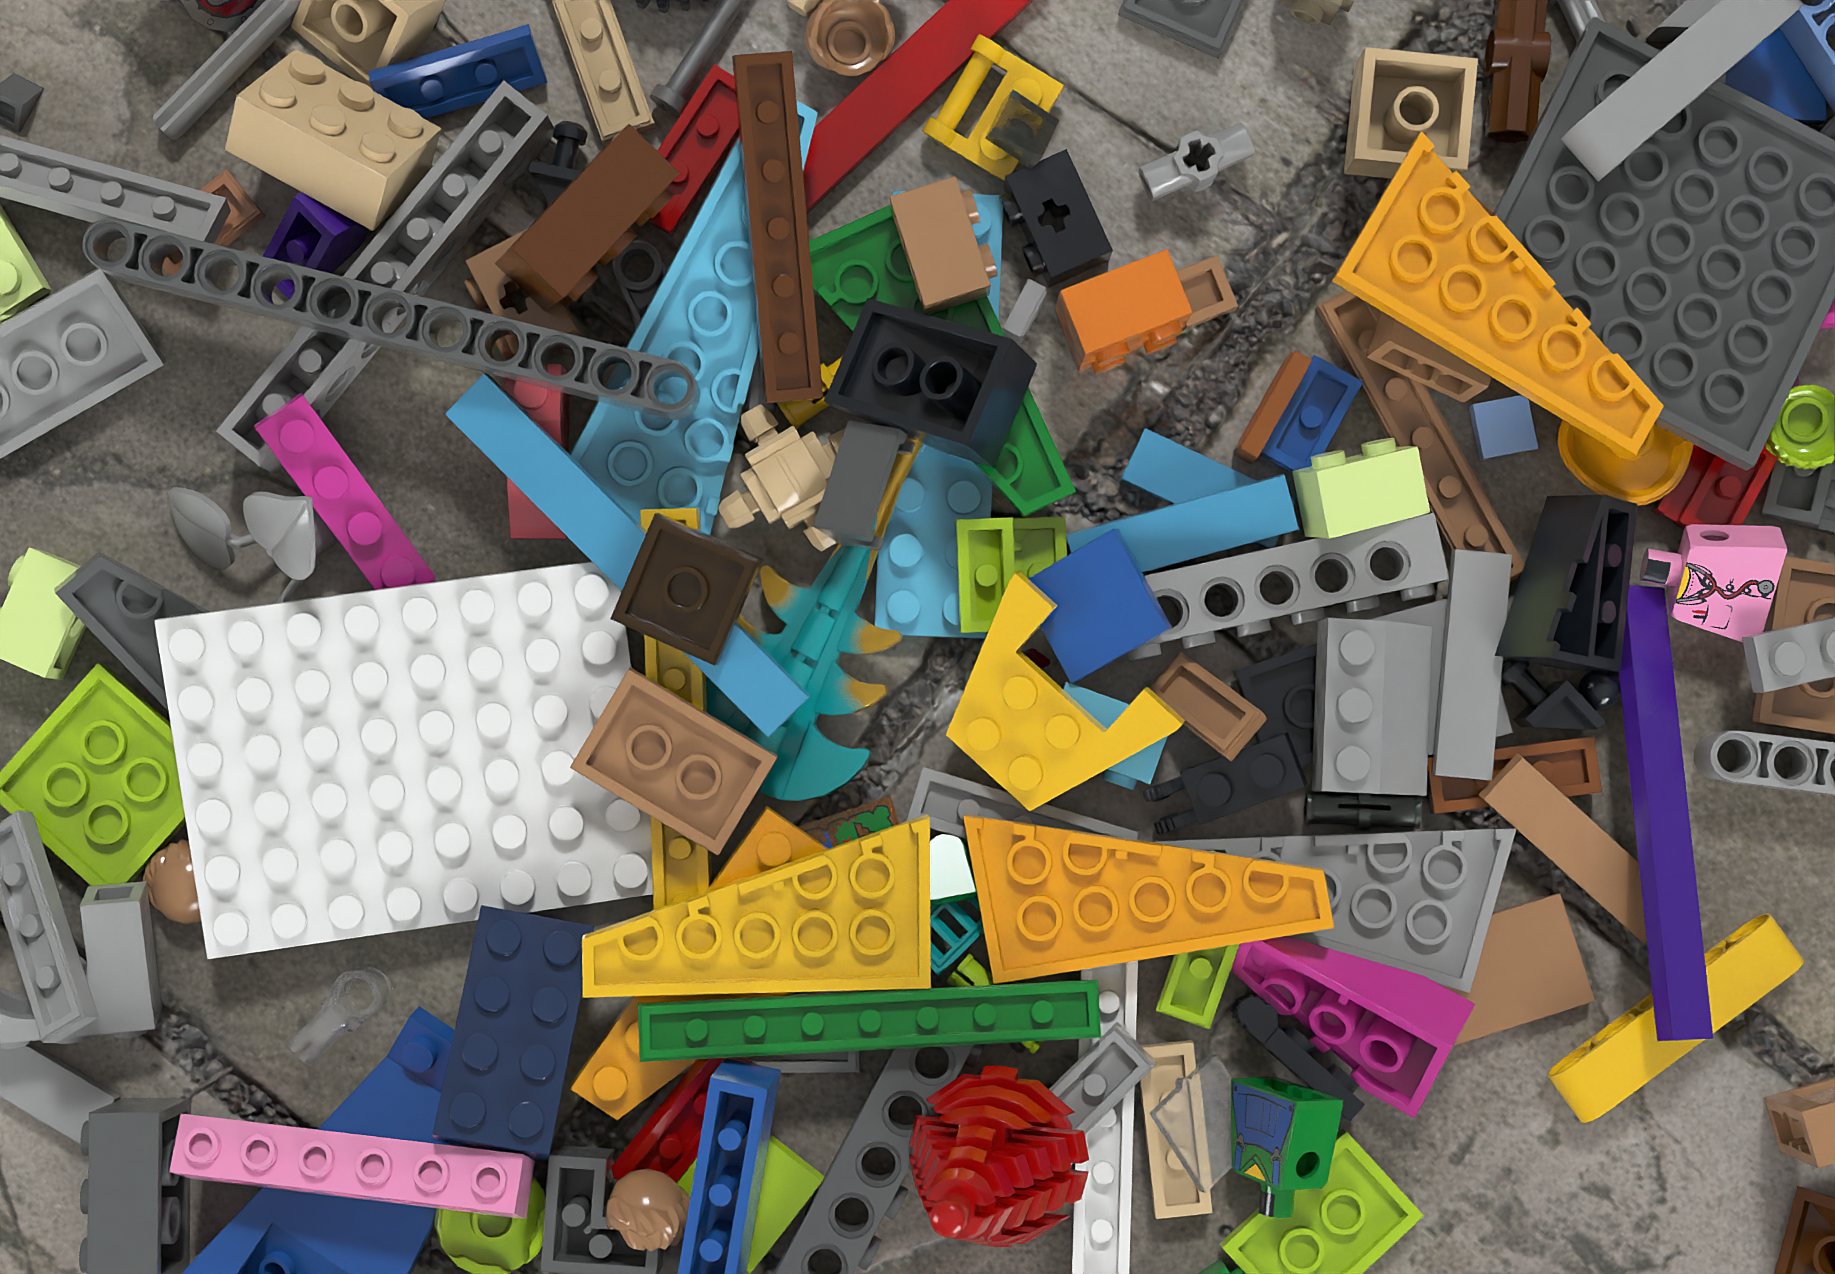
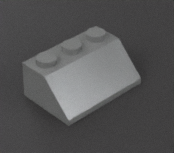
[1312,618,1432,796]

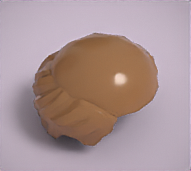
[804,0,895,76]
[143,839,201,924]
[606,1169,690,1252]

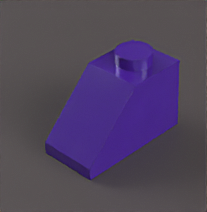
[263,192,370,300]

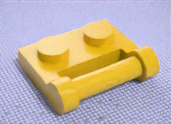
[922,34,1065,182]

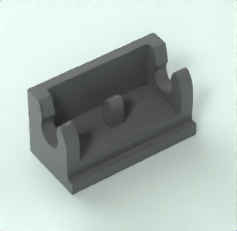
[813,420,915,550]

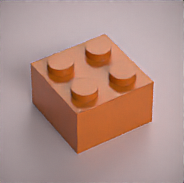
[1054,249,1193,374]

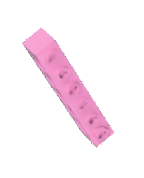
[169,1114,535,1219]

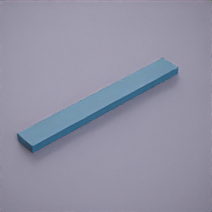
[445,373,811,737]

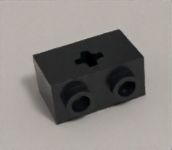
[999,149,1113,288]

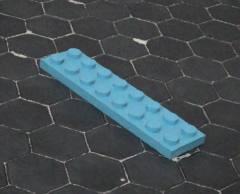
[875,191,1003,639]

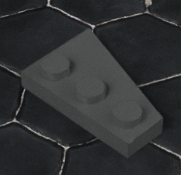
[54,552,210,710]

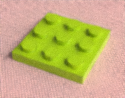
[0,663,186,886]

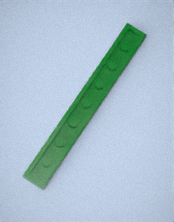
[638,980,1101,1062]

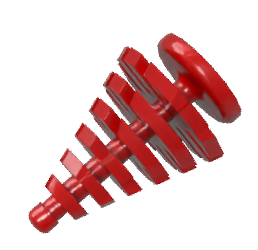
[909,1066,1089,1248]

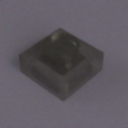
[985,89,1059,169]

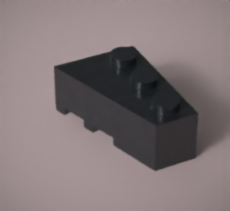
[1495,495,1637,672]

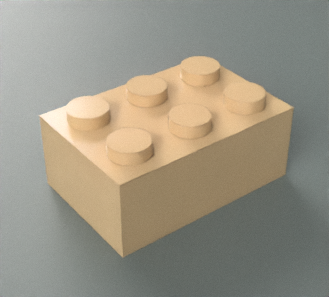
[225,49,442,231]

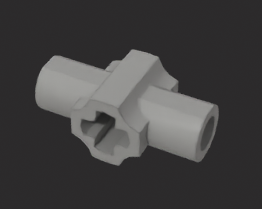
[1138,122,1254,201]

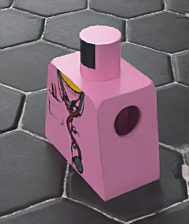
[1640,524,1787,643]

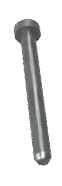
[649,0,746,118]

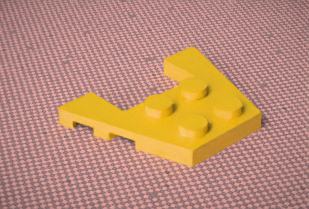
[946,571,1185,811]

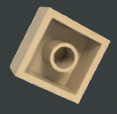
[1344,47,1478,179]

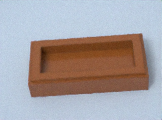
[1233,350,1312,464]

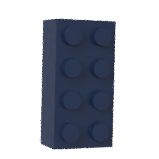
[432,905,595,1161]

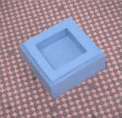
[1469,395,1538,461]

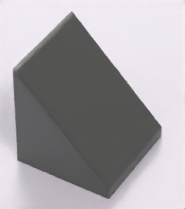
[0,73,44,133]

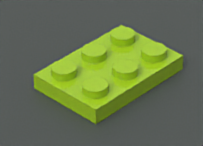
[1220,1129,1424,1274]

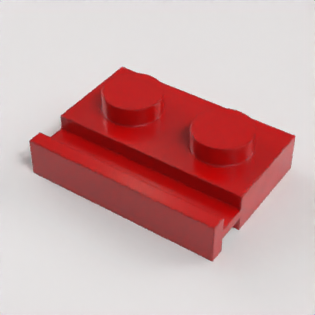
[1651,444,1777,529]

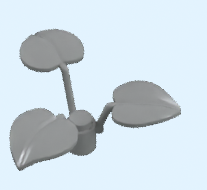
[167,487,338,603]

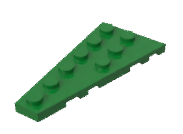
[809,205,1076,517]

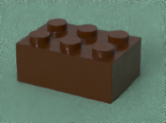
[495,124,680,311]

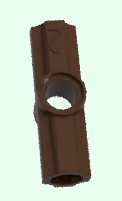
[1484,0,1551,143]

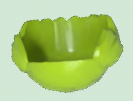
[1765,385,1835,469]

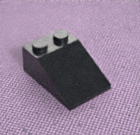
[824,298,1037,468]

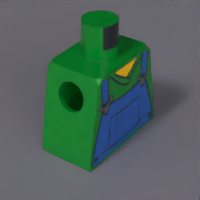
[1230,1077,1343,1218]

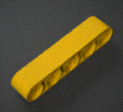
[1547,913,1805,1123]

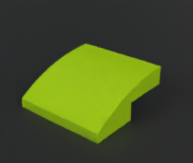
[955,517,1067,633]
[677,1134,825,1273]

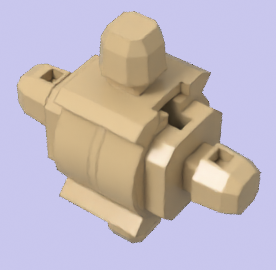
[718,404,845,552]

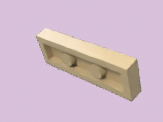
[1139,1040,1212,1219]

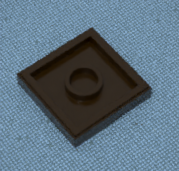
[610,513,763,666]

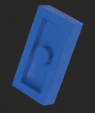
[1260,355,1363,474]

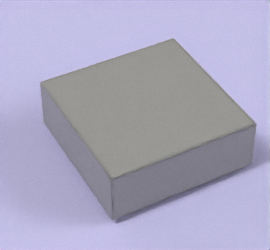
[1002,278,1047,345]

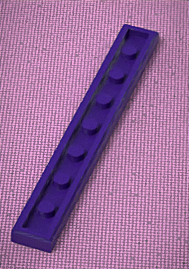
[1619,585,1713,1041]

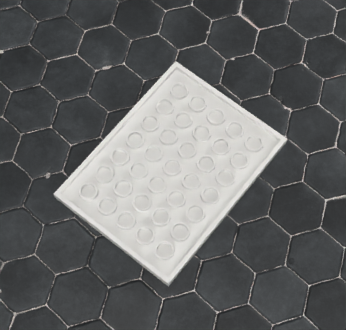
[154,561,653,959]

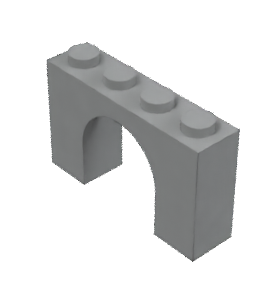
[0,881,162,1050]

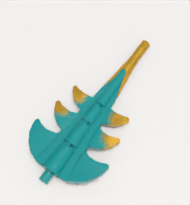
[706,437,923,801]

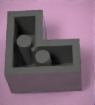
[540,1145,664,1274]

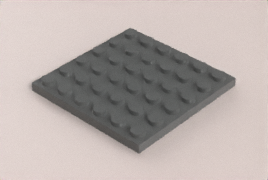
[1492,17,1835,471]

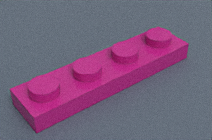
[254,393,436,590]

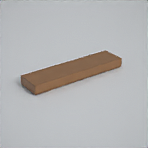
[1479,753,1647,944]

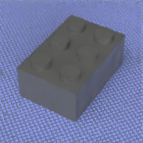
[79,1098,191,1274]

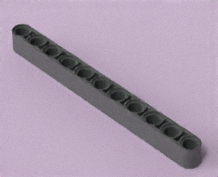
[82,218,700,420]

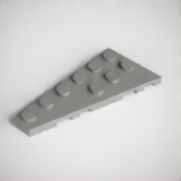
[1154,828,1516,993]

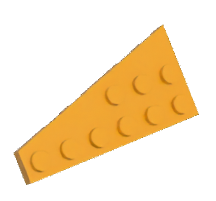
[1332,131,1664,459]
[963,814,1334,984]

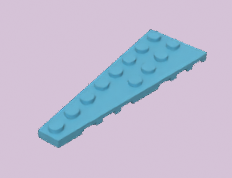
[570,100,818,535]

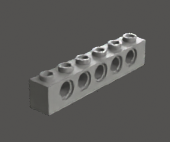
[1127,513,1449,661]

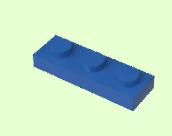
[369,24,548,119]

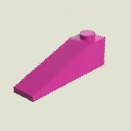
[1231,936,1475,1118]

